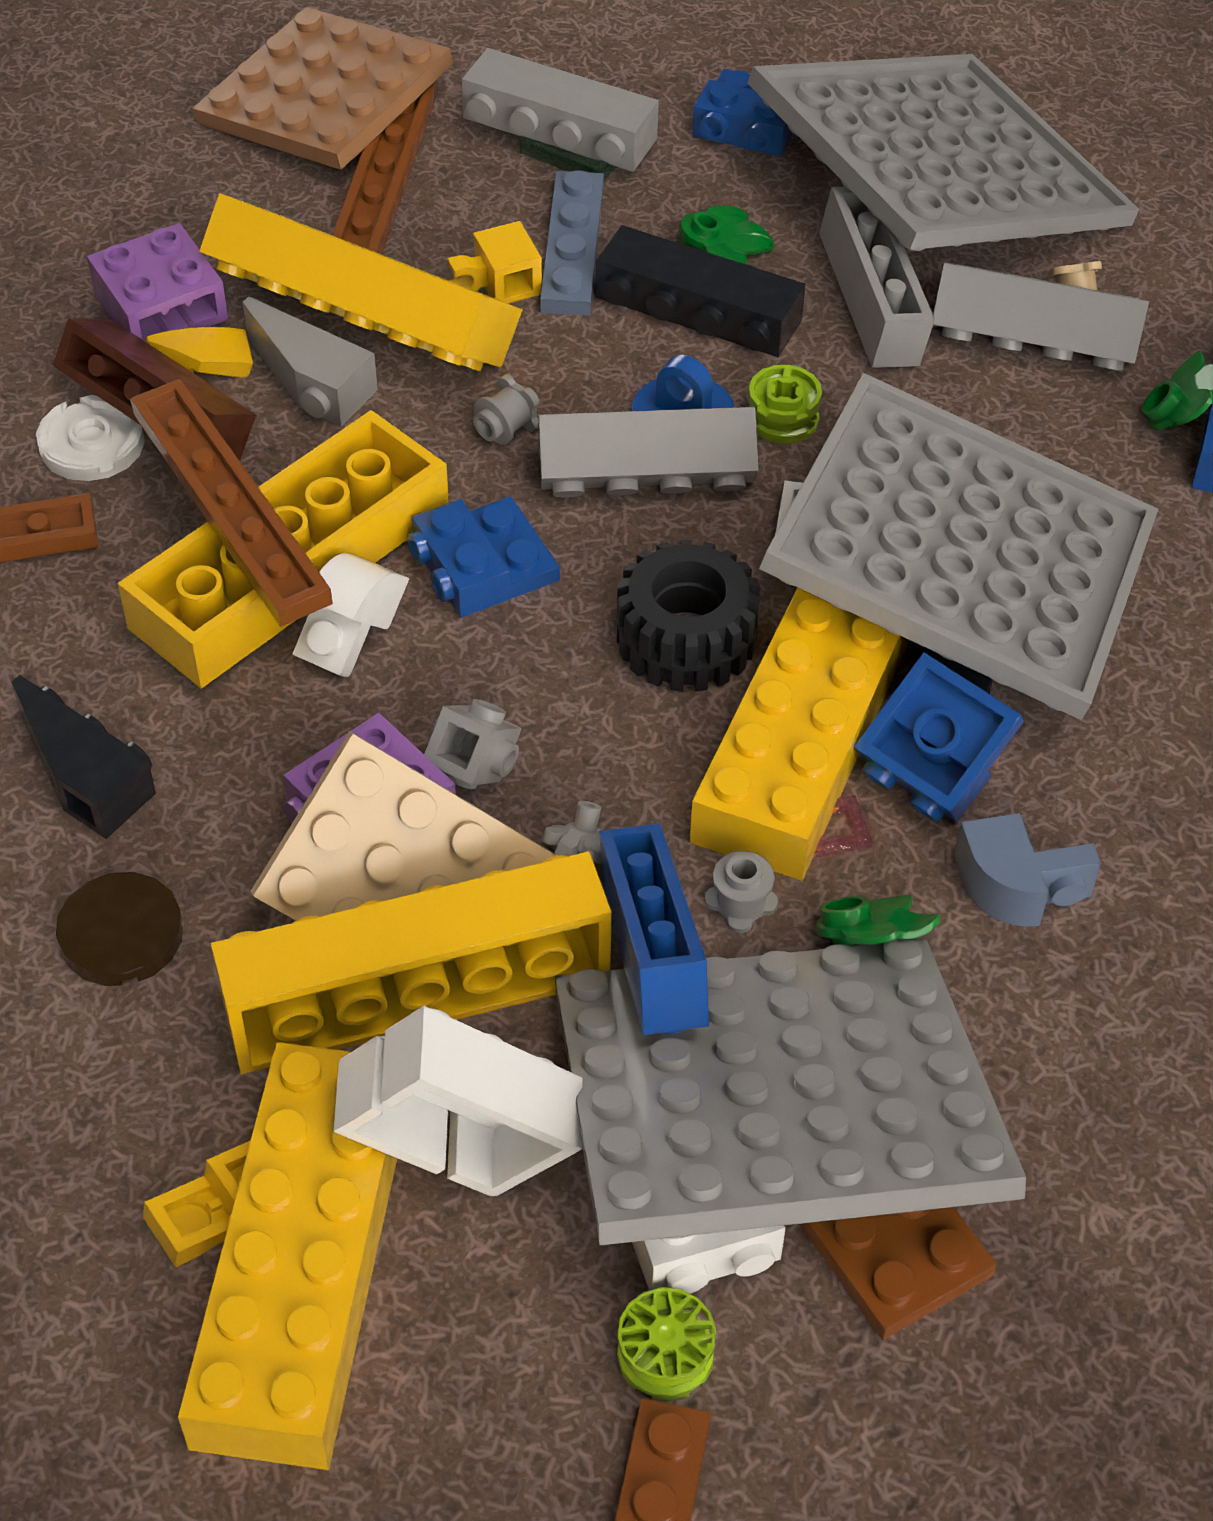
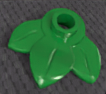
[679,205,775,265]
[1142,351,1213,431]
[816,895,940,945]

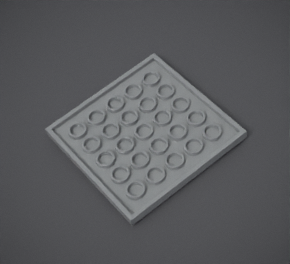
[747,54,1140,251]
[759,373,1158,720]
[555,938,1026,1245]

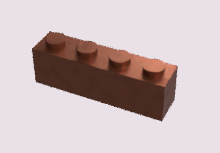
[52,318,257,460]

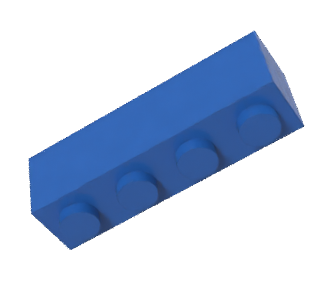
[599,823,709,1035]

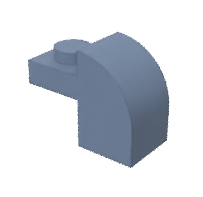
[954,813,1101,926]

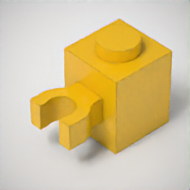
[447,221,542,303]

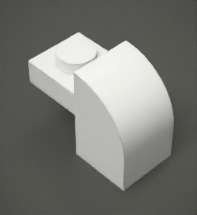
[293,553,409,677]

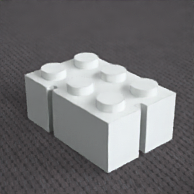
[334,1006,583,1196]

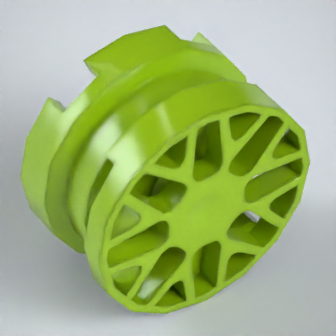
[748,365,822,444]
[617,1287,716,1402]

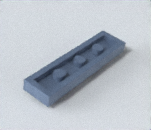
[540,170,604,315]

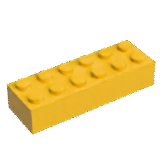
[199,193,523,371]
[117,410,449,689]
[690,588,910,881]
[211,851,612,1075]
[178,1042,397,1470]

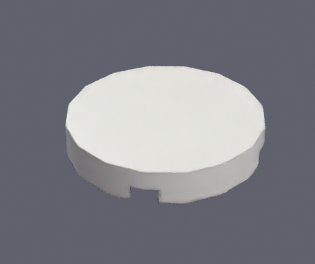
[36,395,145,481]

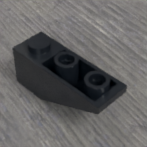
[11,675,156,839]

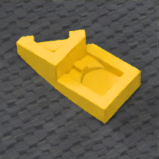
[145,327,253,378]
[143,1141,250,1268]

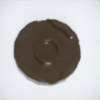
[56,872,183,986]

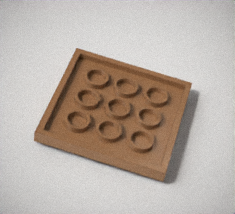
[192,7,453,170]

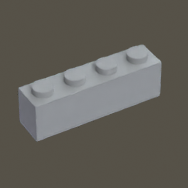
[462,48,659,172]
[819,186,935,368]
[933,262,1149,371]
[538,407,759,498]

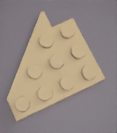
[251,731,557,920]

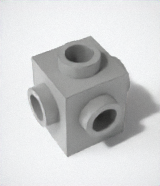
[424,699,522,789]

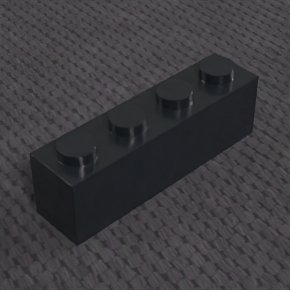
[595,225,806,358]

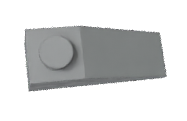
[243,296,378,427]

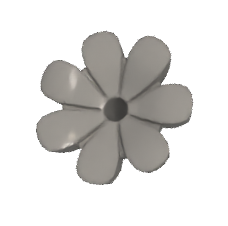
[541,801,602,864]

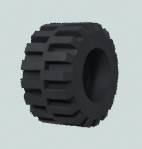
[616,540,761,692]

